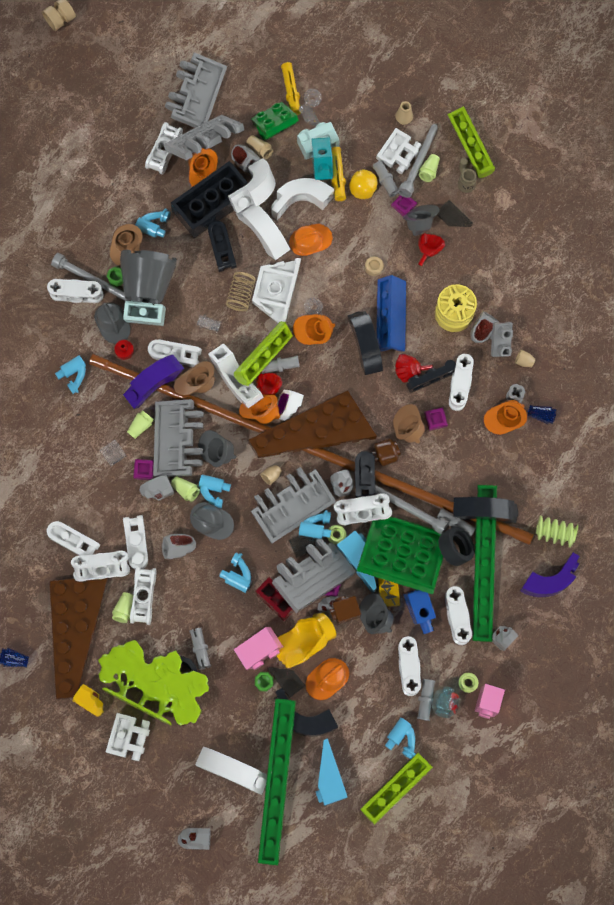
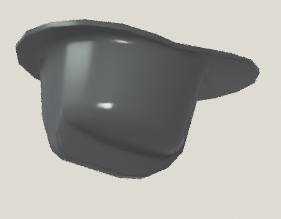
[403,205,440,236]
[94,302,131,344]
[198,430,237,467]
[190,502,234,540]
[359,593,394,634]

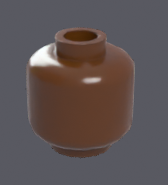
[372,438,401,466]

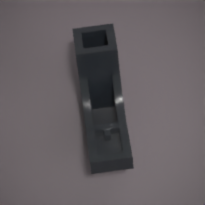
[347,311,383,375]
[453,497,518,524]
[274,688,338,737]

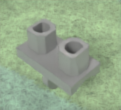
[490,322,513,357]

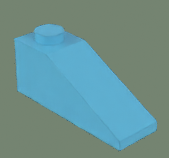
[337,531,377,593]
[315,739,348,806]

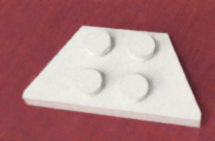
[252,258,301,323]

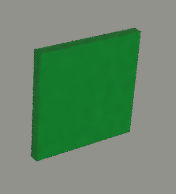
[356,517,443,594]

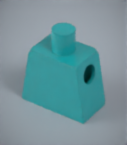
[311,137,333,180]

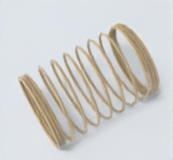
[226,272,256,311]

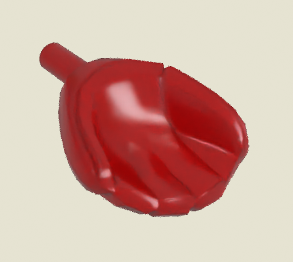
[418,233,445,266]
[395,354,433,383]
[256,373,282,395]

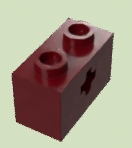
[255,577,294,621]

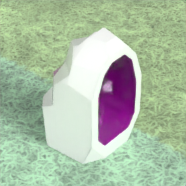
[277,389,304,421]

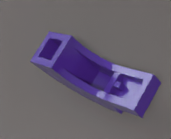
[123,355,184,409]
[520,552,580,597]

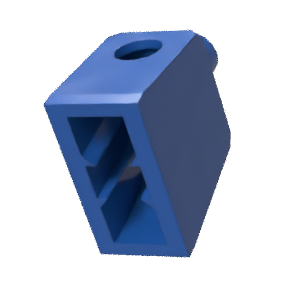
[403,590,436,634]

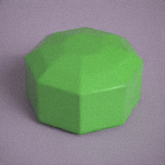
[107,267,123,287]
[255,672,273,692]

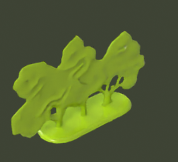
[98,640,209,726]

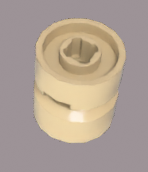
[42,0,76,31]

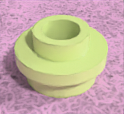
[327,525,346,544]
[458,673,479,693]

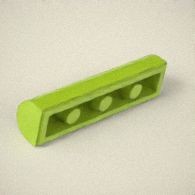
[447,106,495,178]
[234,321,293,386]
[360,753,433,825]

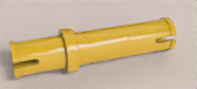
[281,62,302,115]
[331,147,346,201]

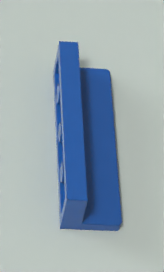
[377,275,406,352]

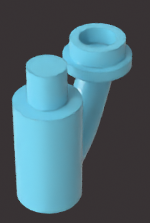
[135,208,171,238]
[55,355,86,394]
[199,474,231,509]
[299,510,331,539]
[219,553,252,593]
[385,717,416,759]

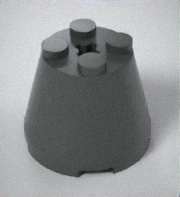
[120,250,177,305]

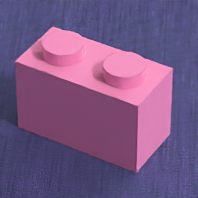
[234,627,283,670]
[475,684,505,719]

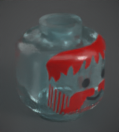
[432,687,460,718]

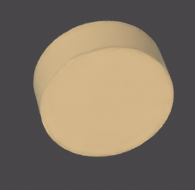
[365,257,384,276]

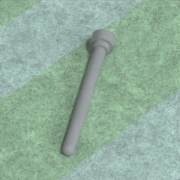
[398,124,438,198]
[51,253,127,301]
[376,486,449,534]

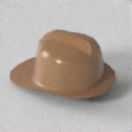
[110,224,142,266]
[174,361,216,395]
[393,404,425,444]

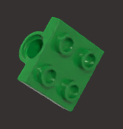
[251,102,299,141]

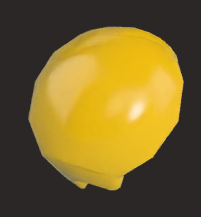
[349,170,378,199]

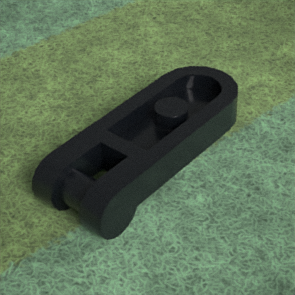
[208,221,237,272]
[406,360,456,392]
[355,450,376,498]

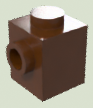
[330,596,361,625]

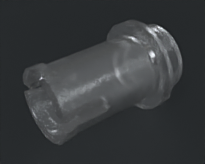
[197,314,222,333]

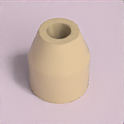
[515,350,535,368]
[260,465,282,485]

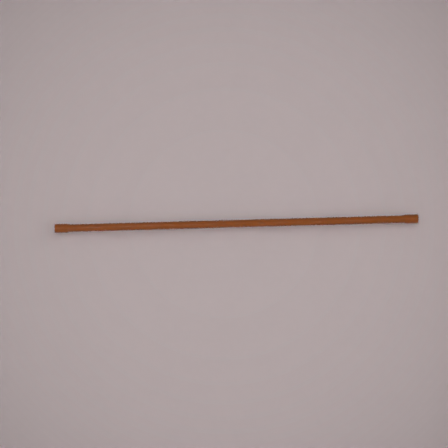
[89,354,534,545]

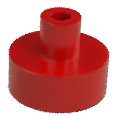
[114,340,134,360]

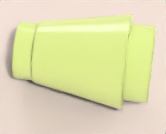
[419,154,440,182]
[127,410,154,439]
[171,476,200,502]
[112,592,133,623]

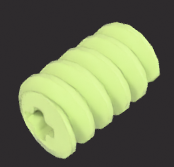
[535,515,578,548]

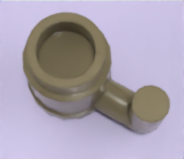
[458,158,477,193]

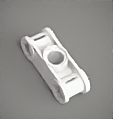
[145,122,183,175]
[47,279,104,303]
[449,354,474,411]
[334,494,392,525]
[71,551,130,582]
[130,567,156,625]
[445,586,472,645]
[398,636,421,696]

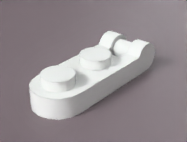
[148,340,202,368]
[123,515,148,570]
[47,521,100,555]

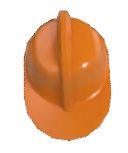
[189,148,218,187]
[289,224,333,256]
[293,314,336,345]
[239,395,280,424]
[484,400,527,435]
[306,658,349,700]

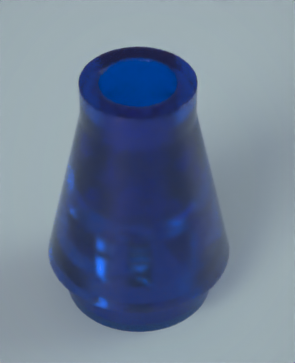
[527,405,557,425]
[0,648,29,668]

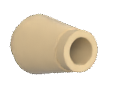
[395,101,413,125]
[247,135,273,160]

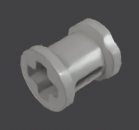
[506,384,525,403]

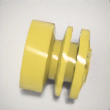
[435,284,477,332]

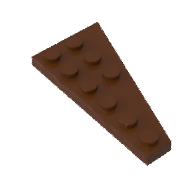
[248,390,377,458]
[50,578,109,700]

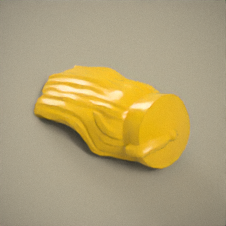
[277,613,336,668]

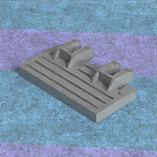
[165,53,227,128]
[164,115,244,160]
[153,399,204,477]
[251,467,336,543]
[272,538,356,613]

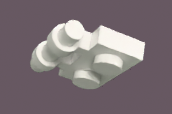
[376,128,422,174]
[106,713,150,761]

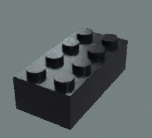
[171,161,248,238]

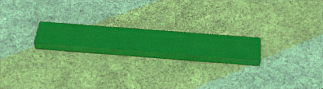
[472,485,497,642]
[258,698,296,866]

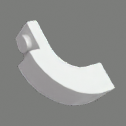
[228,158,276,213]
[271,178,334,221]
[236,205,290,260]
[208,343,264,408]
[195,746,267,795]

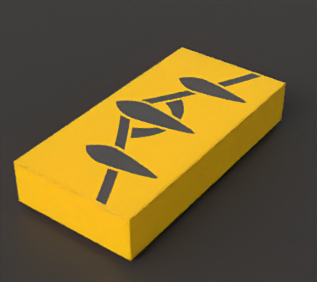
[377,577,400,607]

